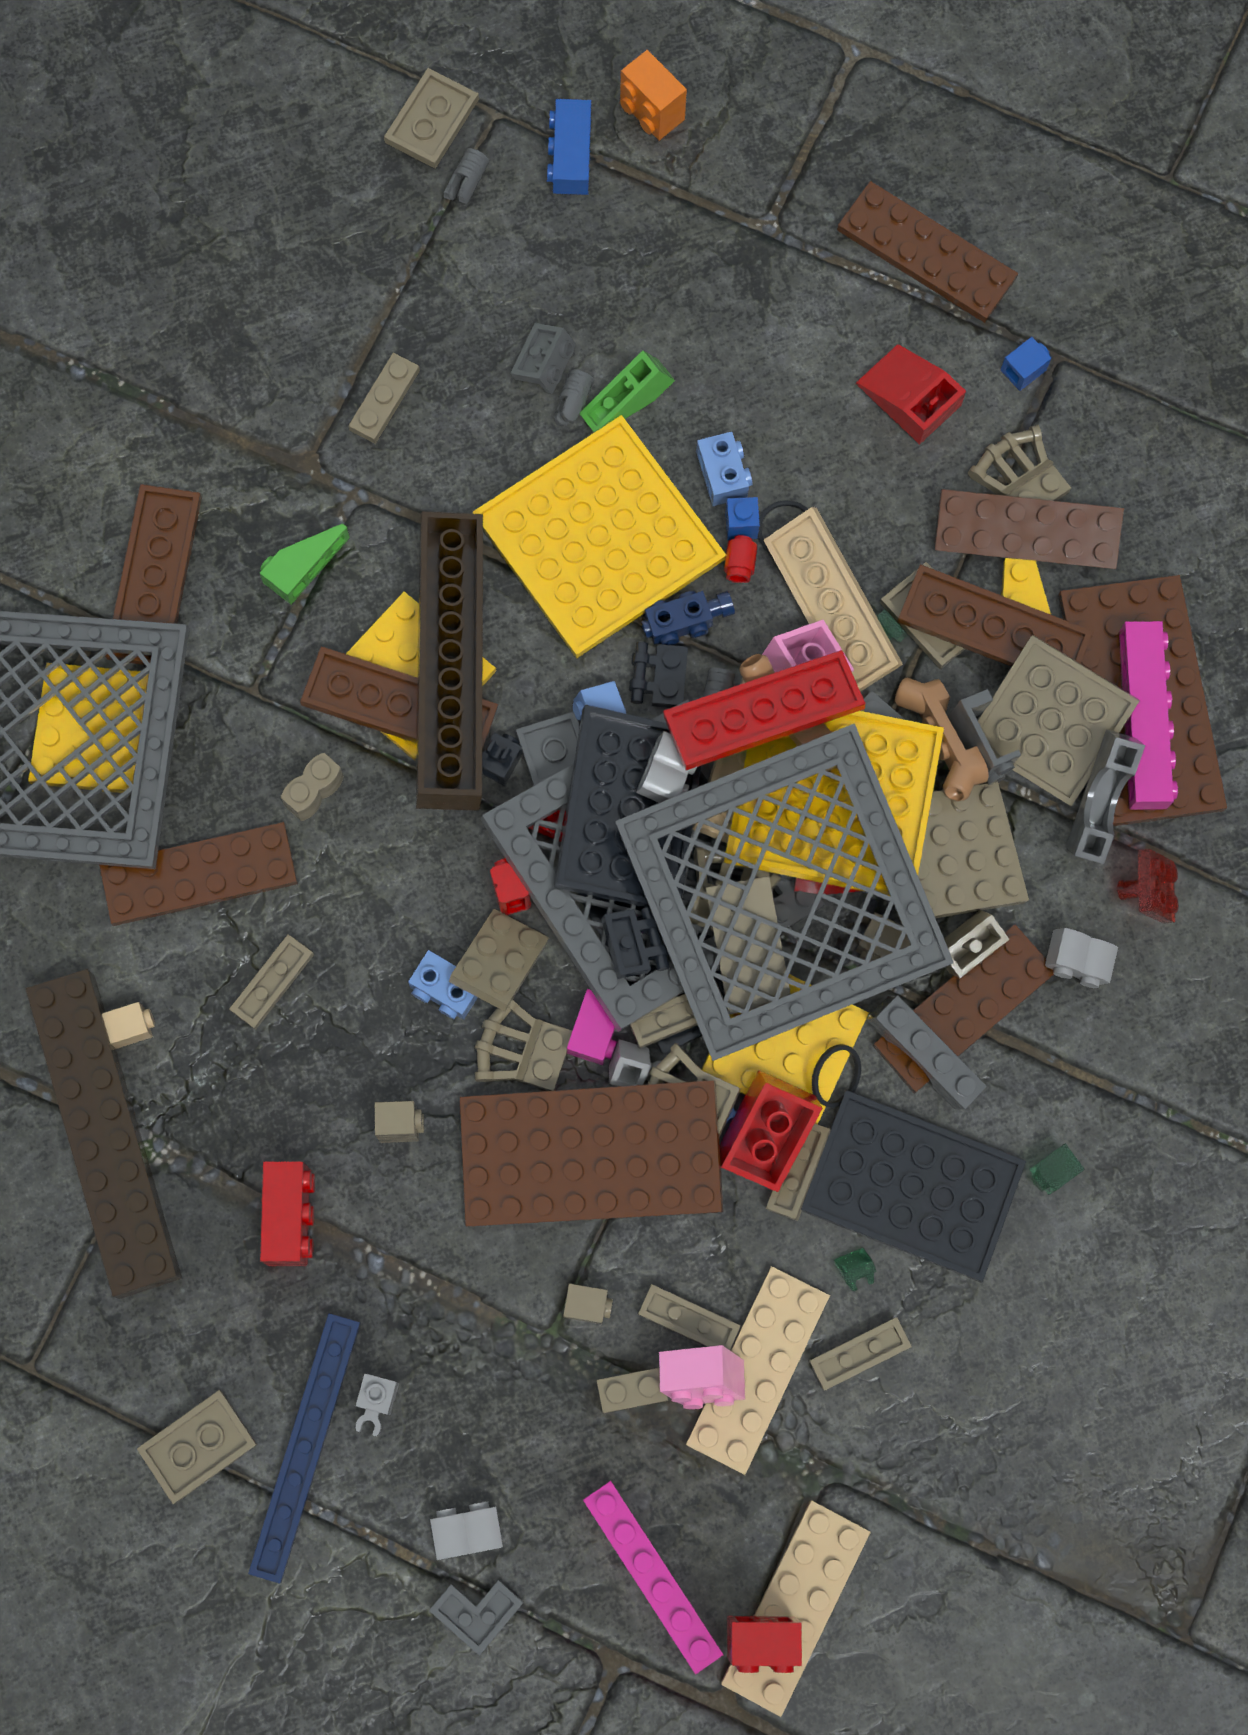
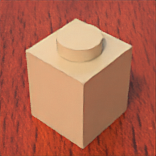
[102,1002,155,1049]

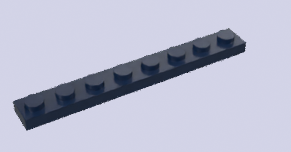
[248,1313,361,1584]

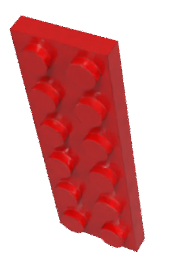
[663,650,866,770]

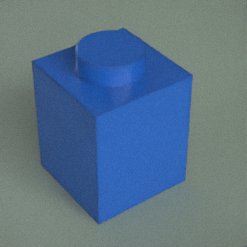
[1000,337,1052,391]
[725,497,760,540]

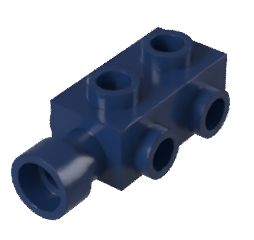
[641,591,735,645]

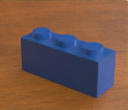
[547,99,591,195]

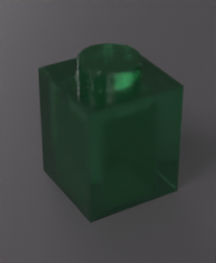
[1030,1143,1085,1195]

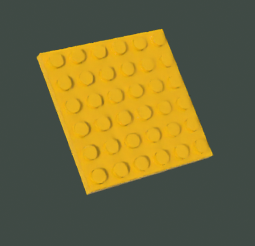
[472,415,726,659]
[724,711,944,896]

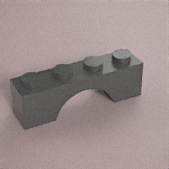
[1066,729,1146,864]
[866,995,987,1109]

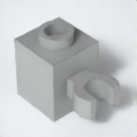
[609,1039,669,1087]
[356,1374,399,1436]

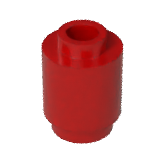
[724,535,757,583]

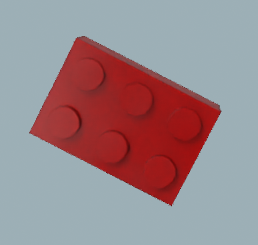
[719,1070,823,1192]
[260,1162,315,1266]
[727,1616,802,1673]

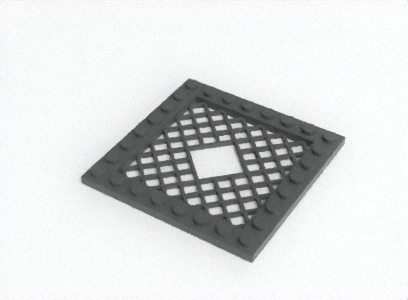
[0,611,190,869]
[480,699,825,1032]
[615,723,954,1061]

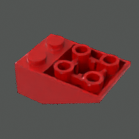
[856,344,966,445]

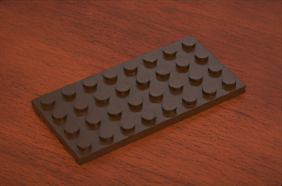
[1058,575,1227,826]
[460,1080,723,1227]

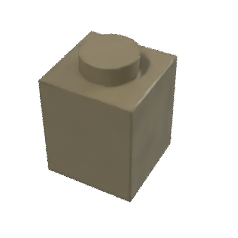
[563,1284,613,1325]

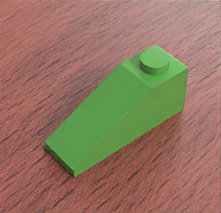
[580,350,675,432]
[260,524,350,605]

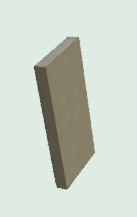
[705,876,790,1014]

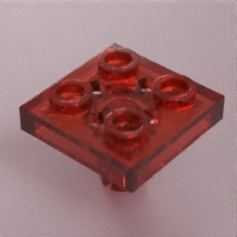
[1117,849,1179,924]

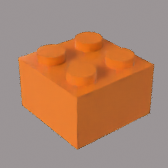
[620,50,687,140]

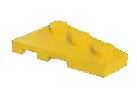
[1001,558,1051,615]

